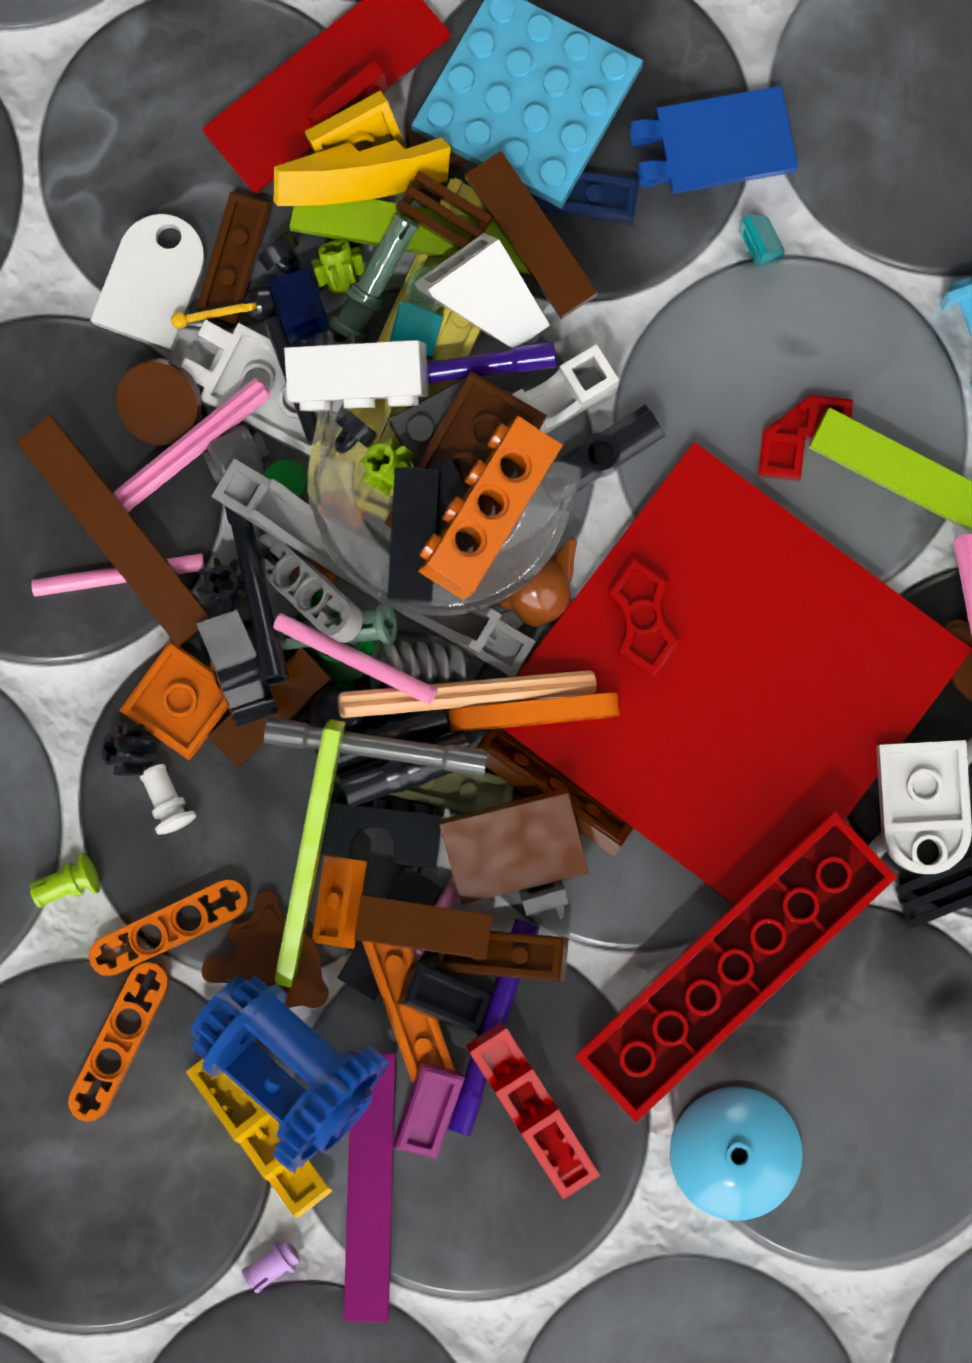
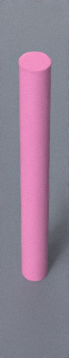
[31,553,205,597]
[273,613,438,705]

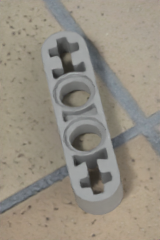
[257,533,363,643]

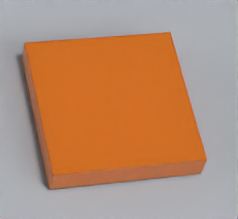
[119,640,229,762]

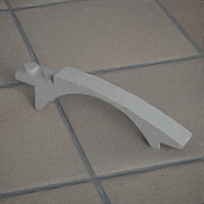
[211,459,536,677]

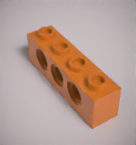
[418,416,563,600]

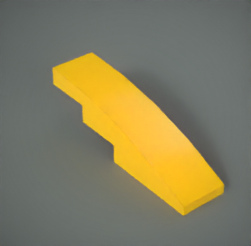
[274,137,451,206]
[186,1059,333,1218]

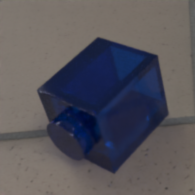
[268,267,329,340]

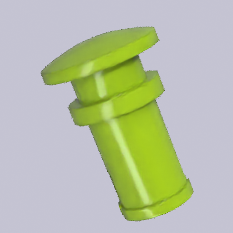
[29,853,100,908]

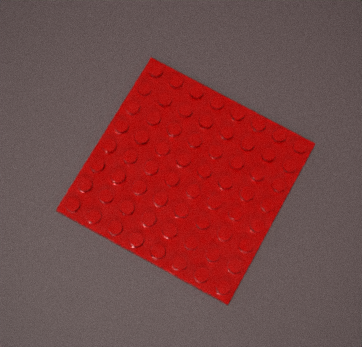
[502,442,972,904]

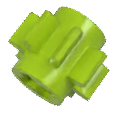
[311,240,366,294]
[360,437,415,496]

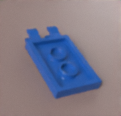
[629,86,798,194]

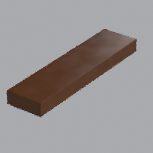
[465,151,598,319]
[476,729,633,857]

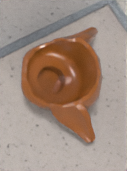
[477,537,577,627]

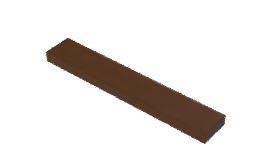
[16,415,213,646]

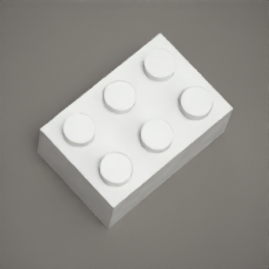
[284,340,429,411]

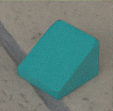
[739,215,785,266]
[390,301,443,359]

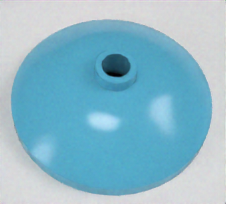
[670,1086,802,1220]

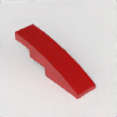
[466,1022,600,1200]

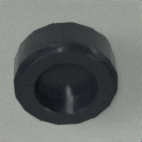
[258,232,300,276]
[334,409,377,453]

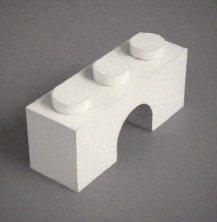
[512,344,619,434]

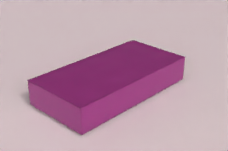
[393,1062,465,1159]

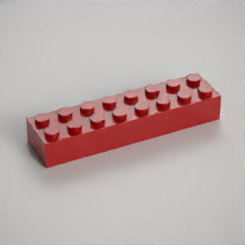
[575,811,898,1123]

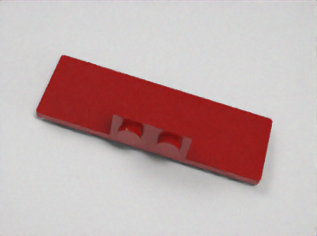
[203,0,451,194]

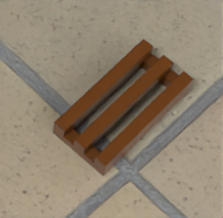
[396,171,492,250]

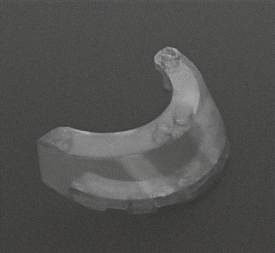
[308,410,584,616]

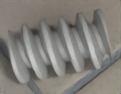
[369,640,466,689]

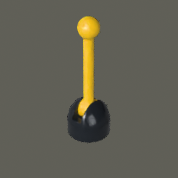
[171,285,276,329]

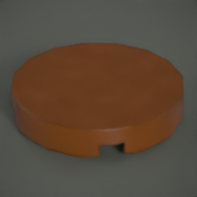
[116,358,202,446]

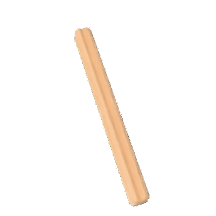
[337,670,596,718]

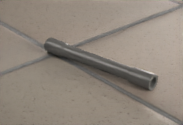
[264,717,488,777]

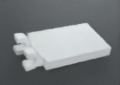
[180,320,344,460]

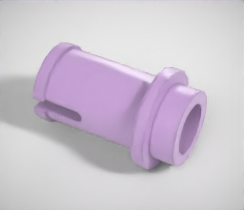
[242,1239,301,1293]

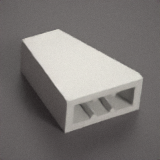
[414,233,549,349]

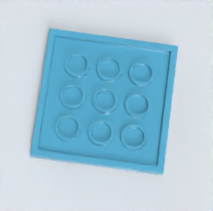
[411,0,643,209]

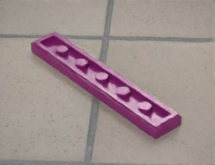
[344,1052,396,1323]

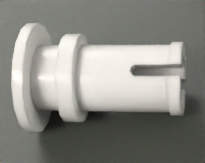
[139,764,197,835]

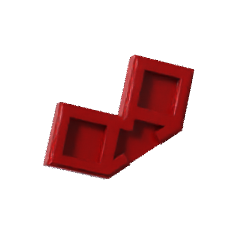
[757,394,853,481]

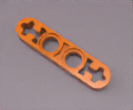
[448,693,620,732]
[89,880,250,976]
[68,962,170,1122]

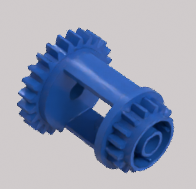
[190,976,389,1172]

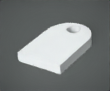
[90,214,205,353]
[876,740,972,874]

